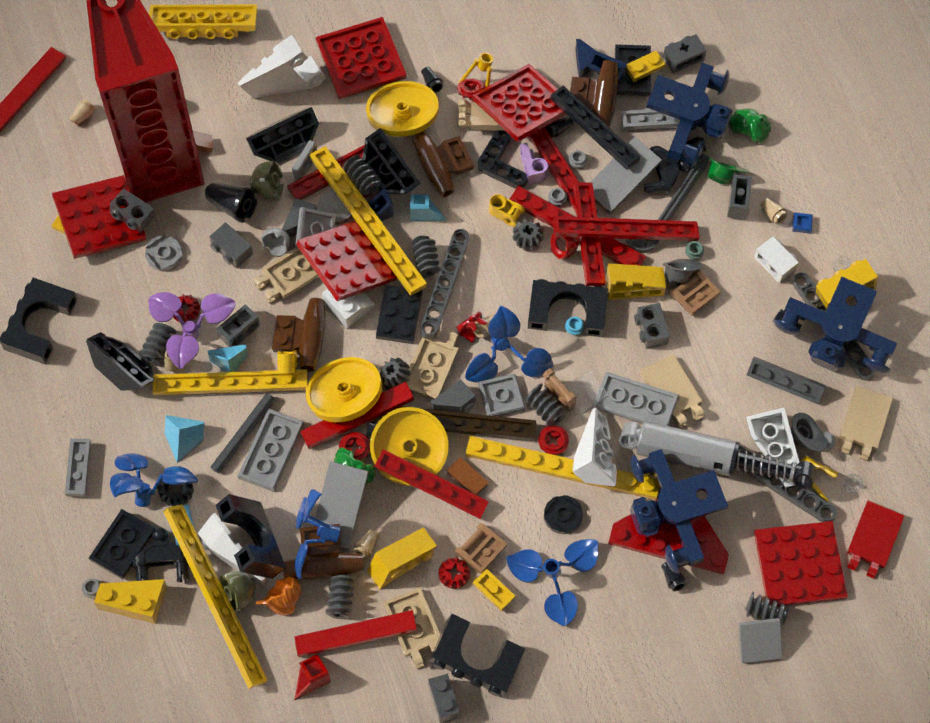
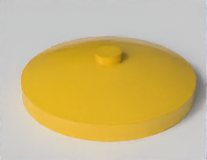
[366,81,439,137]
[306,357,382,422]
[370,407,449,486]

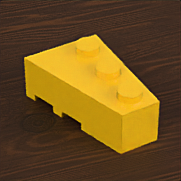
[816,258,878,309]
[606,263,666,300]
[367,527,437,590]
[94,579,167,624]

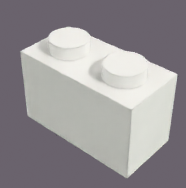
[754,237,799,283]

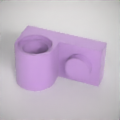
[520,143,548,185]

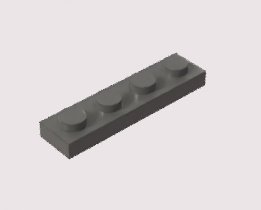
[746,356,826,404]

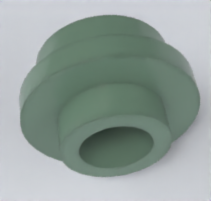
[685,241,704,260]

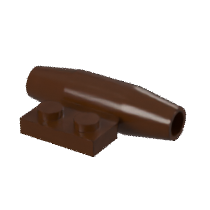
[570,60,618,128]
[412,130,474,197]
[272,298,326,372]
[283,524,364,580]

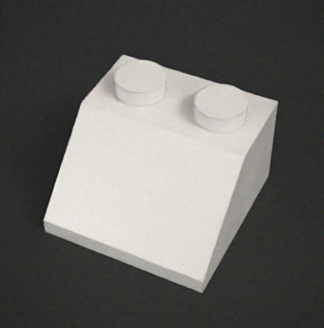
[322,289,376,328]

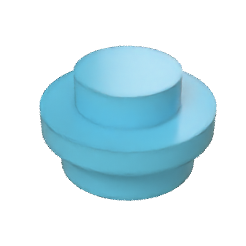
[565,317,584,335]

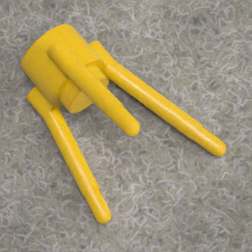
[459,52,494,87]
[801,455,838,502]

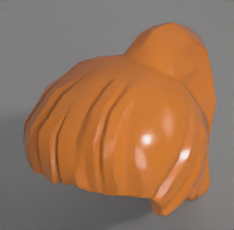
[255,577,301,616]

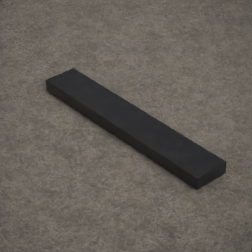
[550,85,641,170]

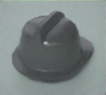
[662,259,702,285]
[790,412,827,451]

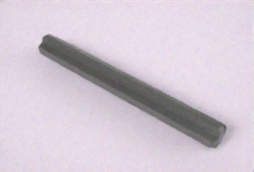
[658,154,710,220]
[211,393,275,473]

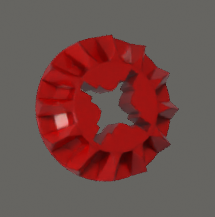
[457,78,486,100]
[173,294,200,322]
[538,425,569,455]
[339,432,370,461]
[438,557,470,589]

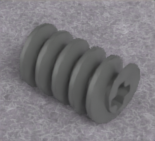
[343,155,382,195]
[412,235,440,278]
[139,323,176,366]
[526,383,567,426]
[326,575,356,619]
[745,591,790,628]

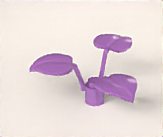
[148,292,236,369]

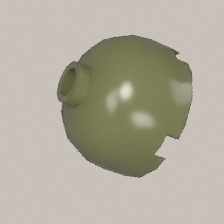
[250,161,283,198]
[219,571,256,612]

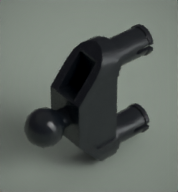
[644,146,691,196]
[133,527,190,583]

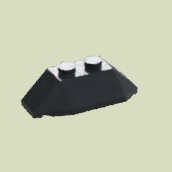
[246,107,319,163]
[362,128,421,194]
[86,332,154,391]

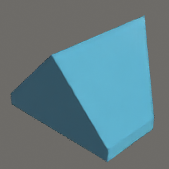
[410,194,448,221]
[208,344,248,372]
[164,415,205,463]

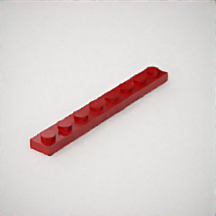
[509,186,646,266]
[553,216,700,241]

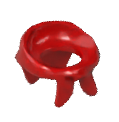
[550,233,580,259]
[456,311,487,342]

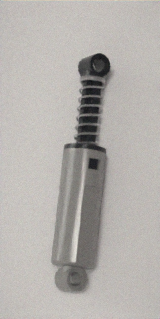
[619,421,816,489]

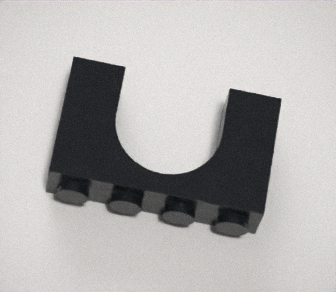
[0,277,77,364]
[527,279,608,337]
[215,494,286,579]
[429,613,525,697]

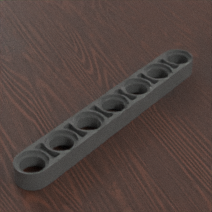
[420,229,469,340]
[793,272,875,381]
[728,439,837,522]

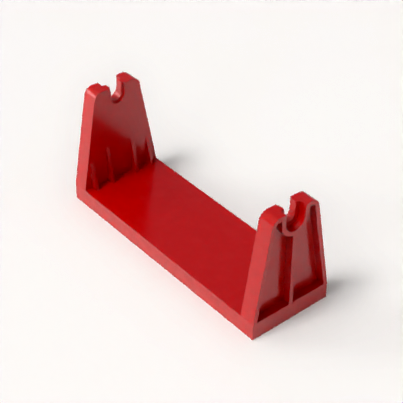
[86,0,205,203]

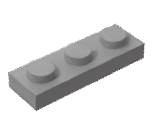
[621,109,678,130]
[65,438,91,497]

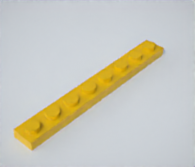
[152,369,308,395]

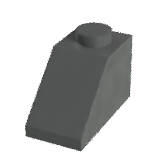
[282,198,317,238]
[431,379,476,413]

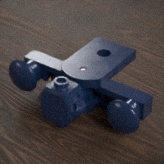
[646,62,733,168]
[774,277,897,374]
[630,449,728,574]

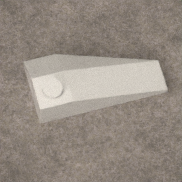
[573,408,617,486]
[746,408,800,488]
[198,513,267,587]

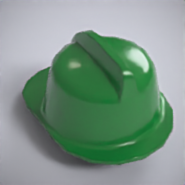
[708,157,749,184]

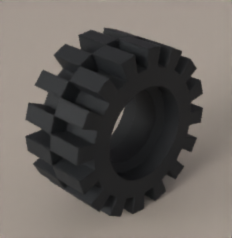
[157,479,194,506]

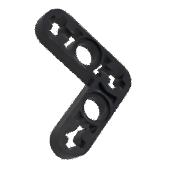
[478,130,527,189]

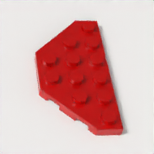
[608,499,729,575]

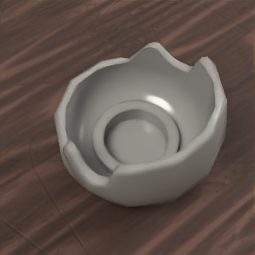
[261,227,290,256]

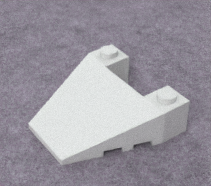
[238,35,327,99]

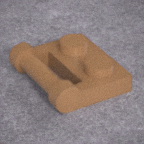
[669,270,720,316]
[543,368,577,412]
[454,523,507,574]

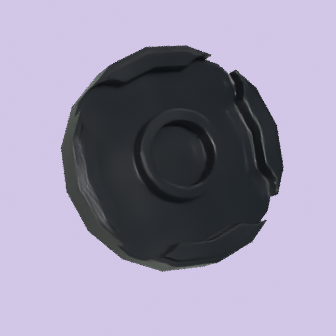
[544,495,583,534]

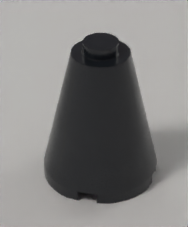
[204,183,258,223]

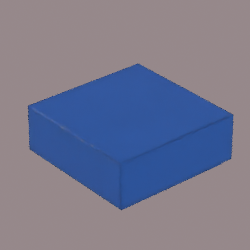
[792,212,813,234]

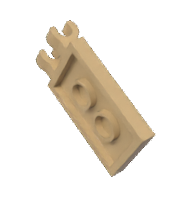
[459,99,504,130]
[254,247,319,304]
[406,327,459,400]
[640,354,704,429]
[839,386,893,461]
[383,587,440,669]

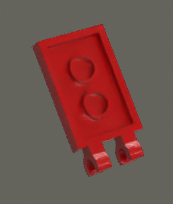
[846,500,905,579]

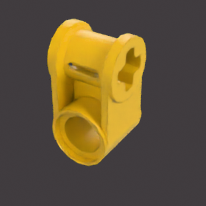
[488,194,525,227]
[277,351,298,374]

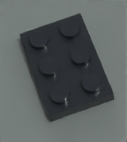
[615,44,651,96]
[376,285,423,344]
[88,509,155,580]

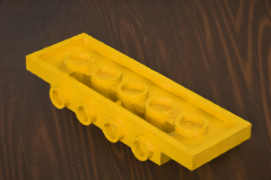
[149,4,258,39]

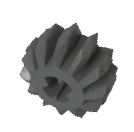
[512,218,544,251]
[379,357,412,389]

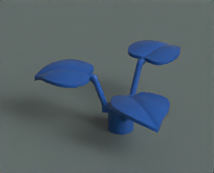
[465,305,554,382]
[110,453,198,507]
[294,489,340,579]
[506,539,598,626]

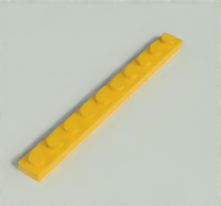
[310,146,427,296]
[465,436,660,500]
[163,504,268,689]

